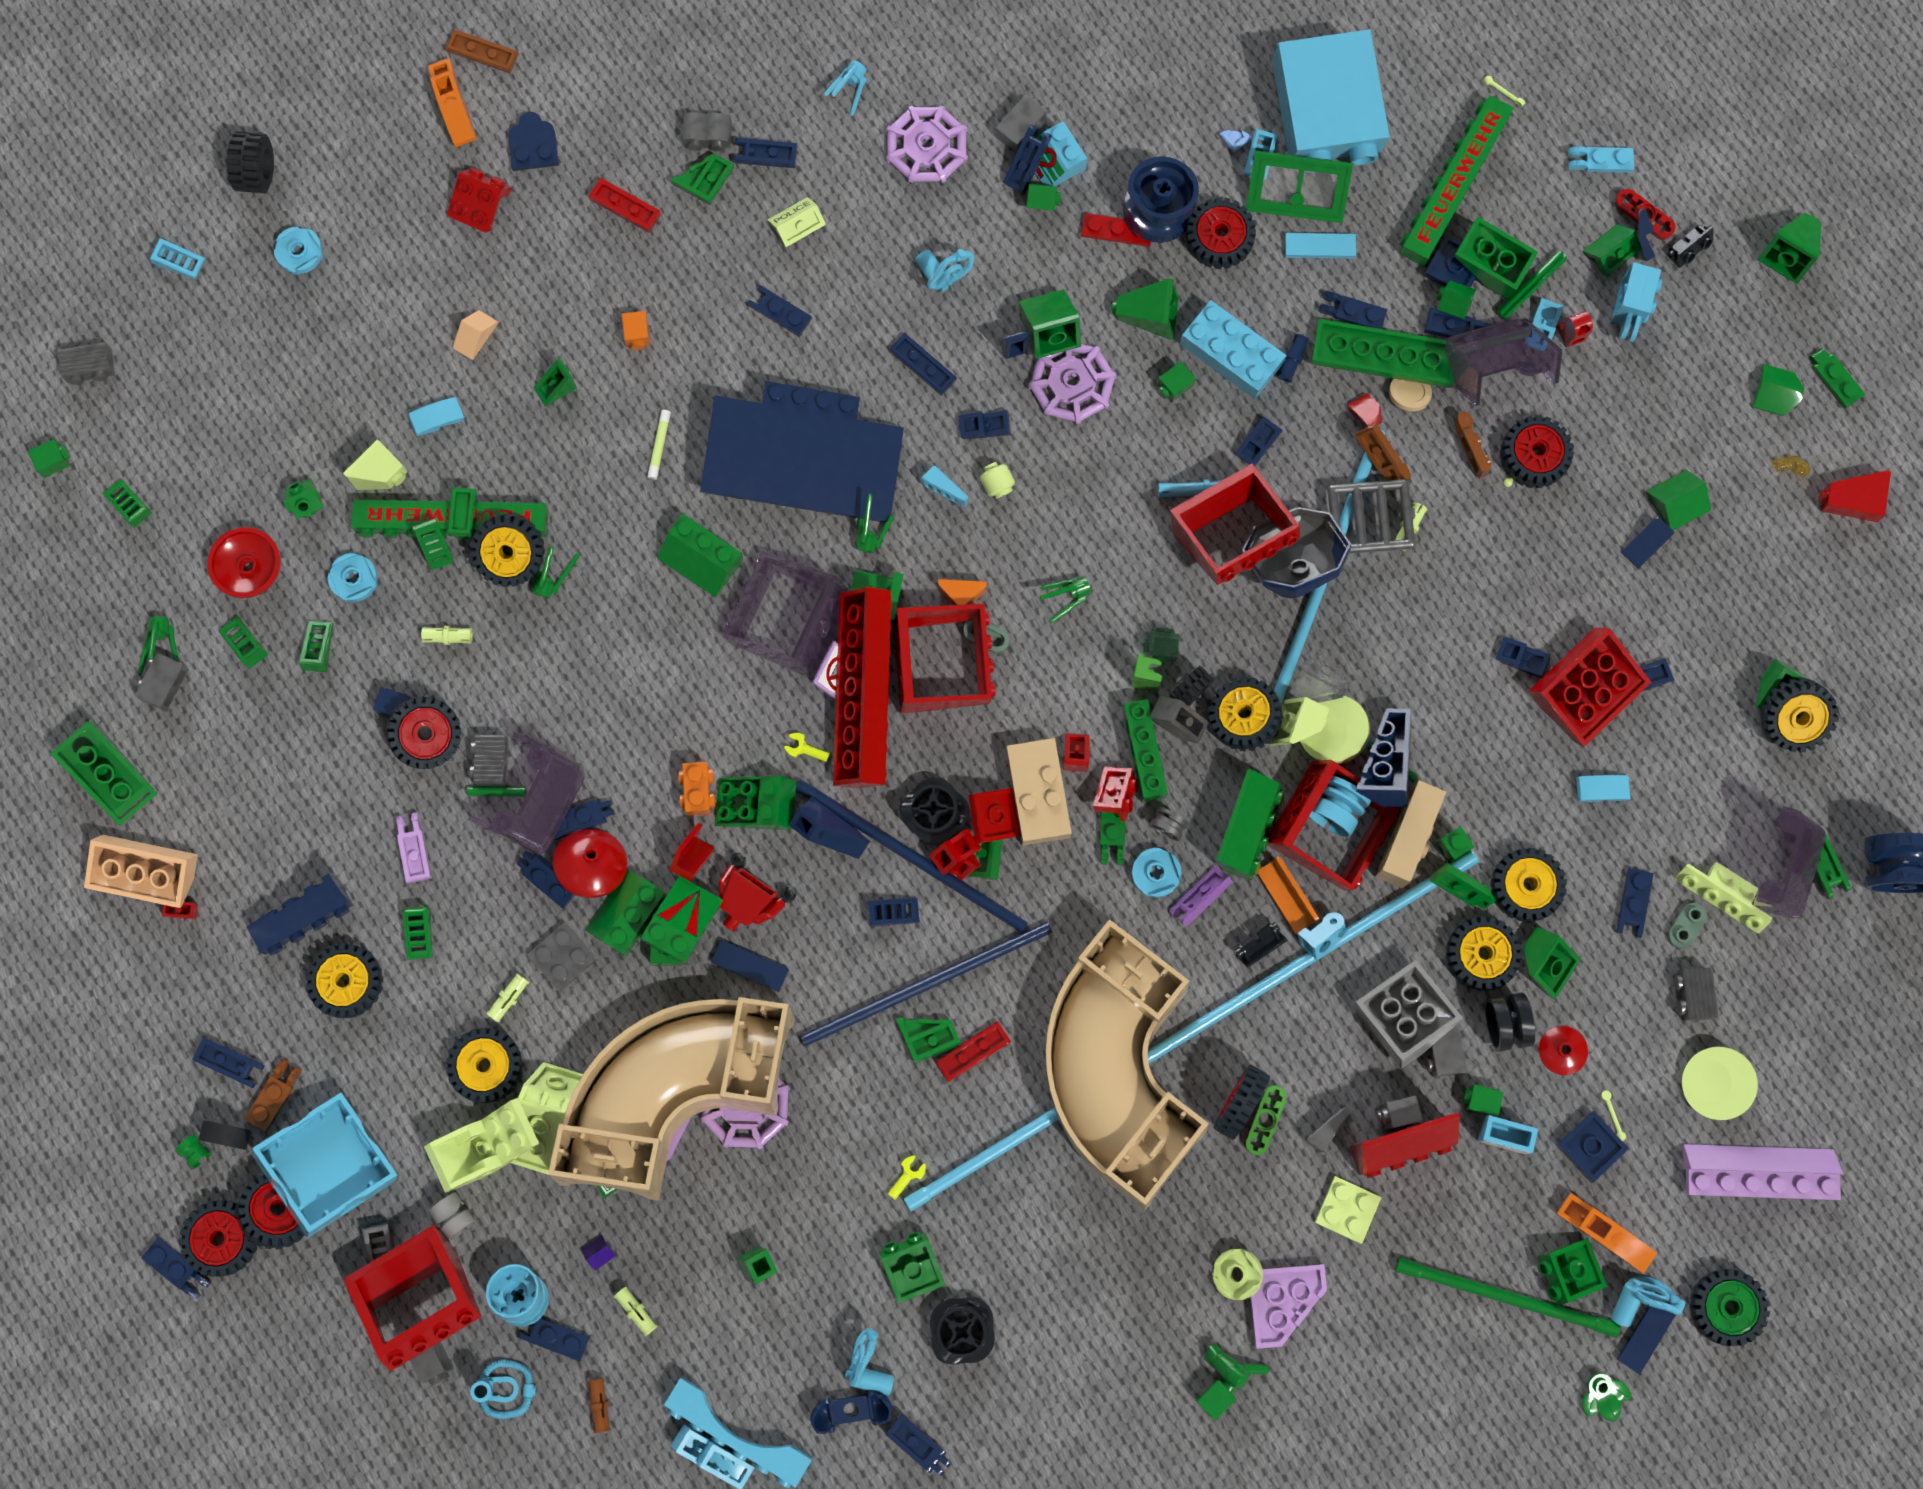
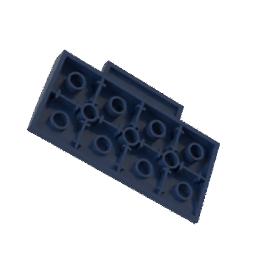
[700,381,904,523]

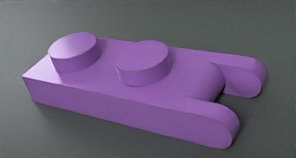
[1169,866,1233,926]

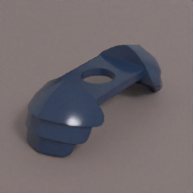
[810,1391,892,1434]

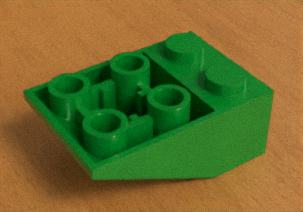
[715,776,796,830]

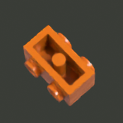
[679,762,716,816]

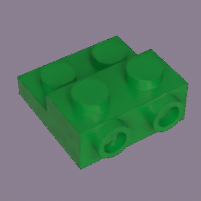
[879,1232,946,1304]
[1538,1238,1607,1305]

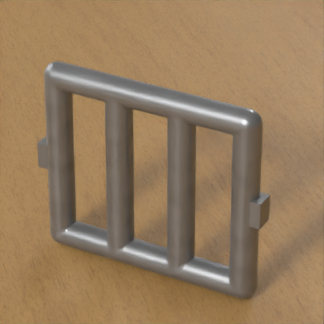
[1327,479,1415,554]

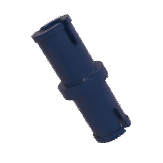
[1278,334,1309,383]

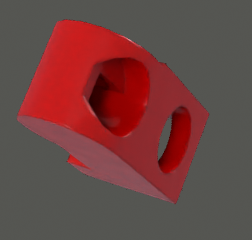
[1557,311,1593,348]

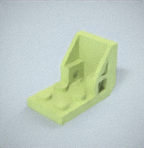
[510,1062,583,1175]
[424,1098,539,1193]

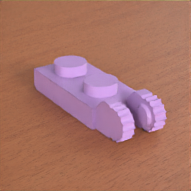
[396,812,432,884]

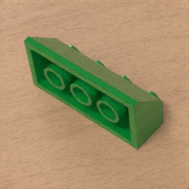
[1216,769,1284,880]

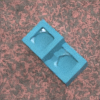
[1525,298,1564,351]
[408,397,464,436]
[1576,775,1631,802]

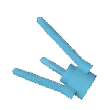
[824,60,867,116]

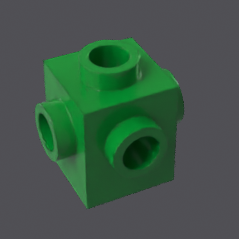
[283,478,324,519]

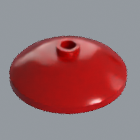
[207,527,281,599]
[553,828,627,898]

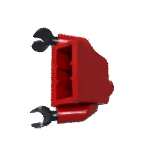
[719,853,796,931]

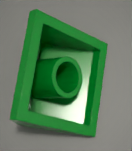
[1646,470,1711,530]

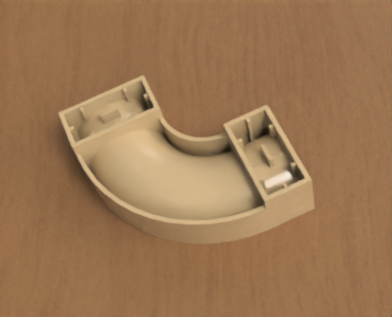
[1046,919,1209,1212]
[548,997,795,1201]

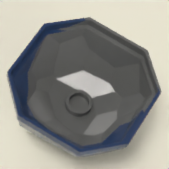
[1242,507,1351,599]

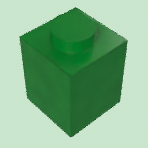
[1026,183,1061,211]
[1436,280,1476,319]
[1157,361,1196,402]
[28,439,71,478]
[1436,827,1475,864]
[1462,1084,1504,1117]
[736,1246,778,1284]
[1195,1379,1237,1421]

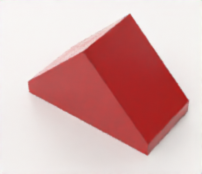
[1063,733,1090,772]

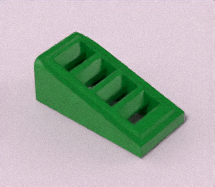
[103,479,152,528]
[412,519,454,570]
[219,616,269,669]
[299,621,333,673]
[403,907,433,960]

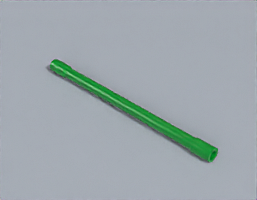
[1395,1257,1621,1338]

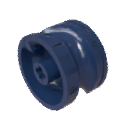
[1123,156,1199,243]
[1865,833,1923,894]

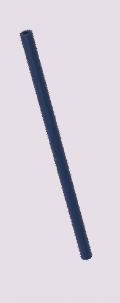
[796,779,1028,933]
[800,922,1052,1047]

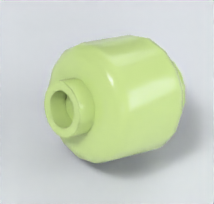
[980,462,1015,499]

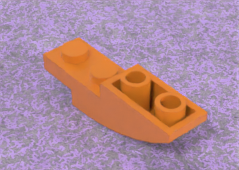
[428,58,477,148]
[1557,1193,1657,1274]

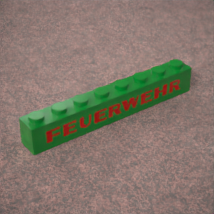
[1399,95,1514,267]
[351,500,549,539]

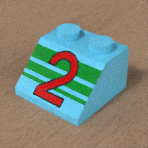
[1035,121,1087,186]

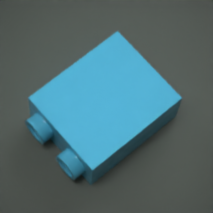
[1272,29,1390,172]

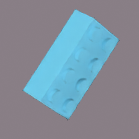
[1180,300,1286,399]

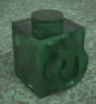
[1143,628,1179,665]

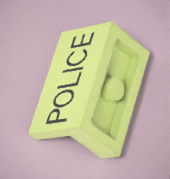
[768,197,826,247]

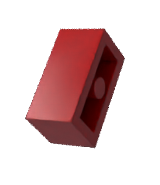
[162,902,198,920]

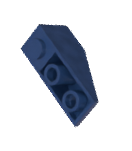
[789,797,870,859]

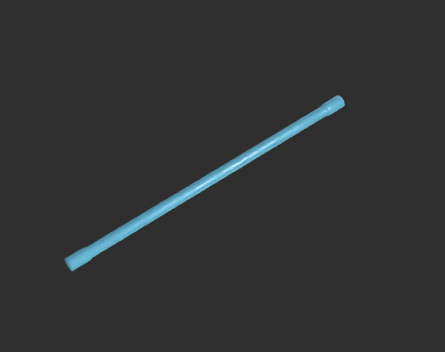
[1274,430,1386,704]

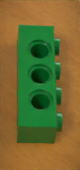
[1122,699,1168,803]

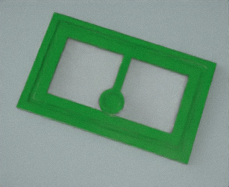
[1246,151,1353,223]

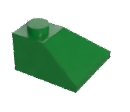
[1756,658,1811,719]
[1524,927,1581,1000]

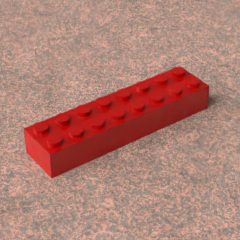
[833,587,892,788]

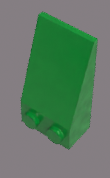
[50,720,158,826]

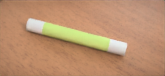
[647,410,671,480]

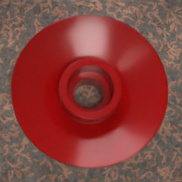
[1539,1026,1588,1075]

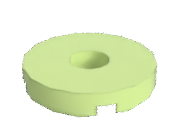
[1213,1249,1263,1300]

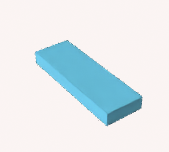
[1285,233,1356,259]

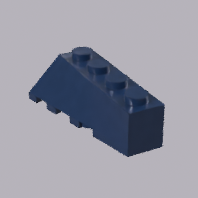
[1356,708,1411,807]
[247,873,353,956]

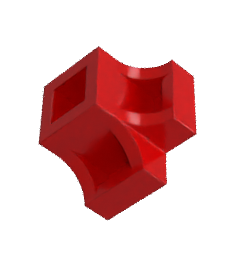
[929,829,982,880]

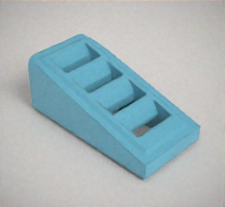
[1243,129,1278,180]
[150,238,205,279]
[921,466,968,507]

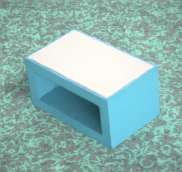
[1477,1115,1538,1155]

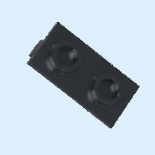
[1667,225,1714,268]
[1235,922,1288,968]

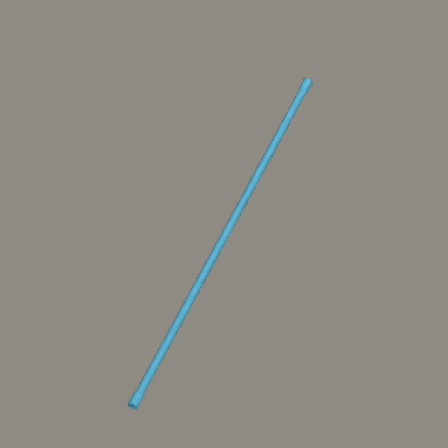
[904,850,1479,1212]

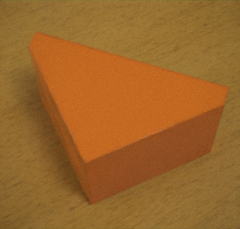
[938,579,987,605]

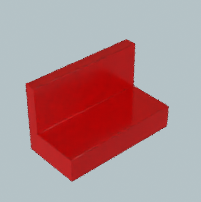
[670,823,715,882]

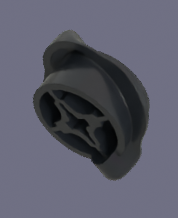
[899,777,970,844]
[930,1297,995,1365]

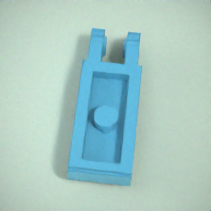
[1568,146,1634,173]

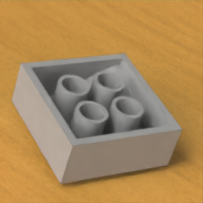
[1355,960,1463,1069]

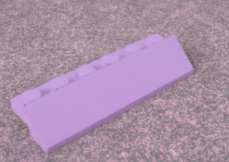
[1683,1144,1843,1200]

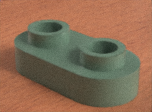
[963,621,1009,654]
[1668,903,1707,949]

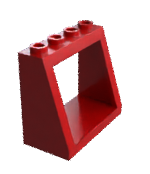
[1170,463,1300,585]
[893,604,996,714]
[1268,760,1401,891]
[344,1225,482,1372]

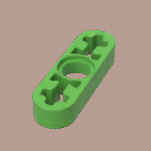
[1245,1085,1286,1155]

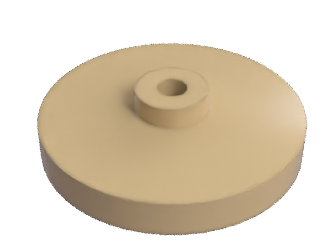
[1389,379,1432,411]

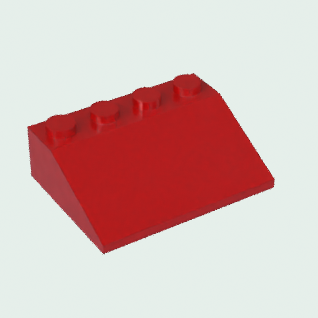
[1528,627,1651,747]
[1349,1112,1460,1178]

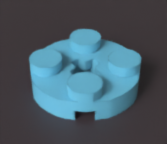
[274,227,323,275]
[328,553,378,602]
[1131,848,1181,898]

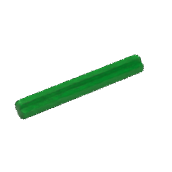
[1496,251,1567,320]

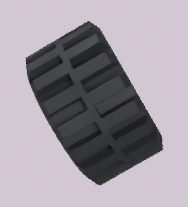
[226,131,274,194]

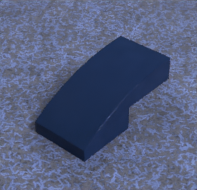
[1639,209,1655,261]
[959,410,1011,439]
[1235,416,1283,466]
[1496,637,1550,678]

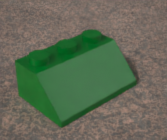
[657,513,743,598]
[585,869,667,957]

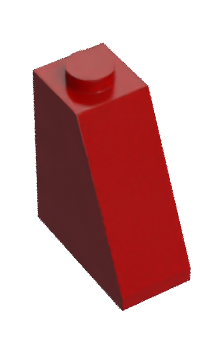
[1818,470,1891,522]

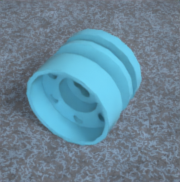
[1309,776,1371,838]
[486,1264,549,1327]

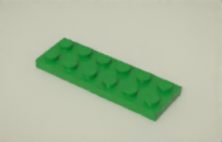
[1311,319,1459,388]

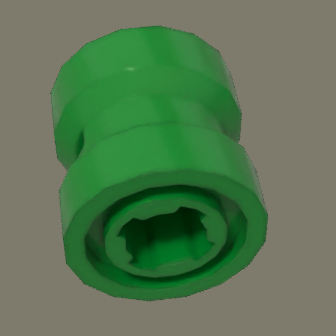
[175,1134,212,1170]

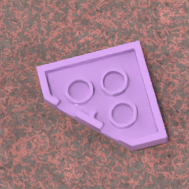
[1250,1264,1327,1349]

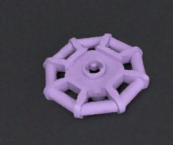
[886,105,968,183]
[1028,344,1117,424]
[700,1078,791,1149]

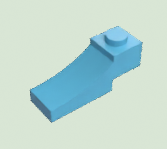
[671,1424,755,1489]

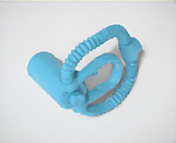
[915,249,975,292]
[1611,1275,1685,1327]
[845,1328,894,1396]
[470,1359,536,1419]

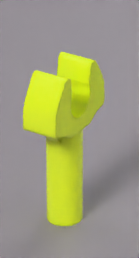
[784,733,830,762]
[888,1155,926,1200]

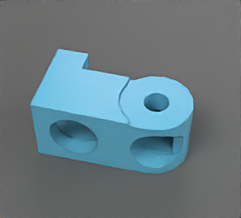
[1298,912,1346,960]

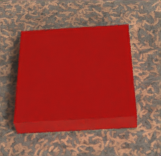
[968,788,1021,844]

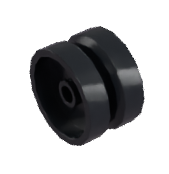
[1485,992,1535,1052]

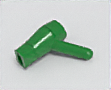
[1204,1343,1269,1389]

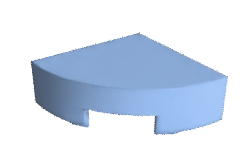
[1219,130,1252,153]

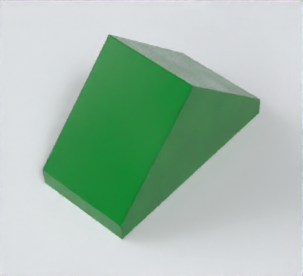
[533,359,577,407]

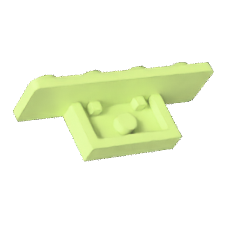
[1675,862,1772,933]

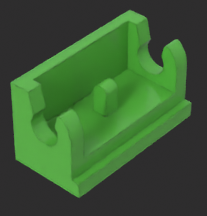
[1131,653,1162,692]

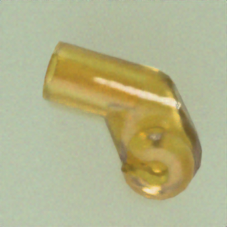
[1773,455,1811,476]

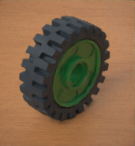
[1689,1269,1770,1346]

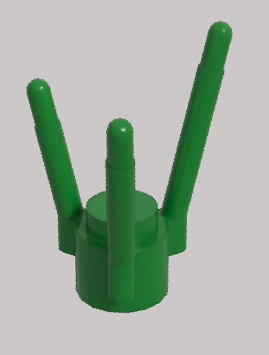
[856,494,894,553]
[531,546,580,599]
[1040,576,1091,623]
[137,617,179,675]

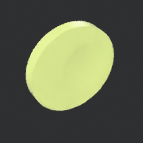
[1300,695,1370,764]
[1682,1047,1758,1120]

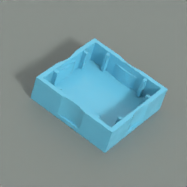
[252,1093,397,1239]

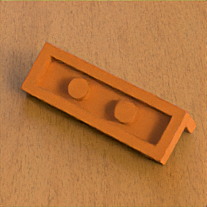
[1257,856,1319,934]

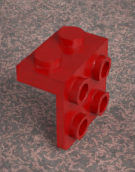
[447,168,512,233]

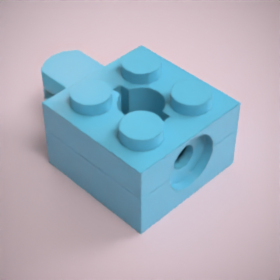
[1611,262,1662,342]

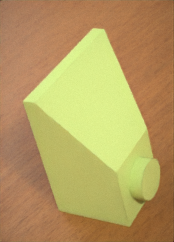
[343,439,407,490]
[1267,697,1330,746]

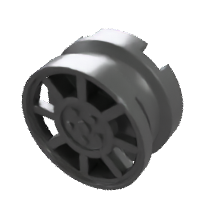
[1149,807,1189,841]

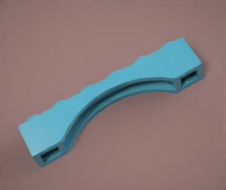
[664,1377,813,1488]

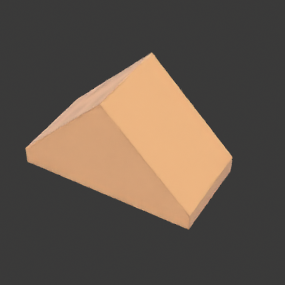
[453,310,499,360]

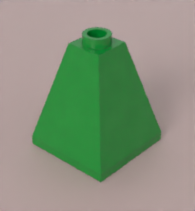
[1757,213,1821,284]
[1112,279,1179,340]

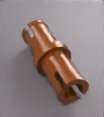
[588,1378,610,1433]

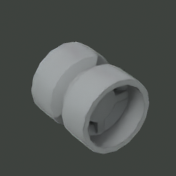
[429,1192,476,1241]

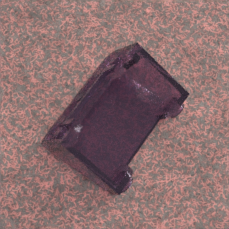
[1752,806,1826,919]

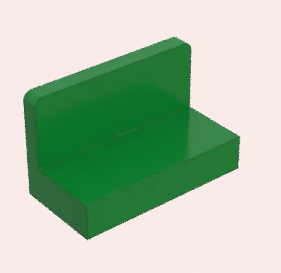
[1583,224,1642,276]

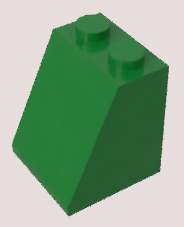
[1019,289,1081,359]

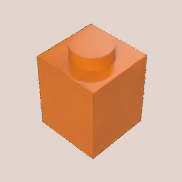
[622,311,650,350]

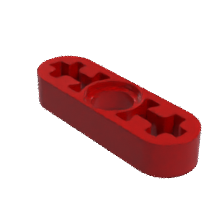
[1615,189,1676,240]

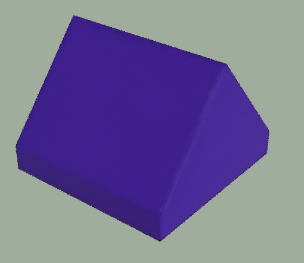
[581,1235,616,1271]

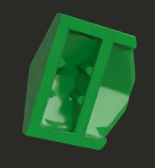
[1753,364,1804,416]

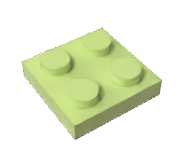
[1315,1176,1382,1244]

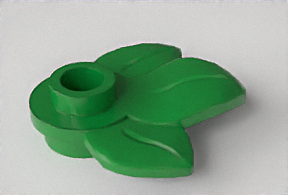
[1582,1373,1631,1422]

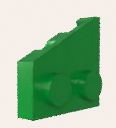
[671,153,734,205]
[896,1018,961,1064]

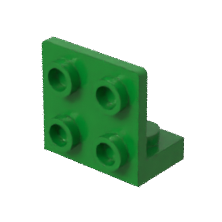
[851,570,904,627]

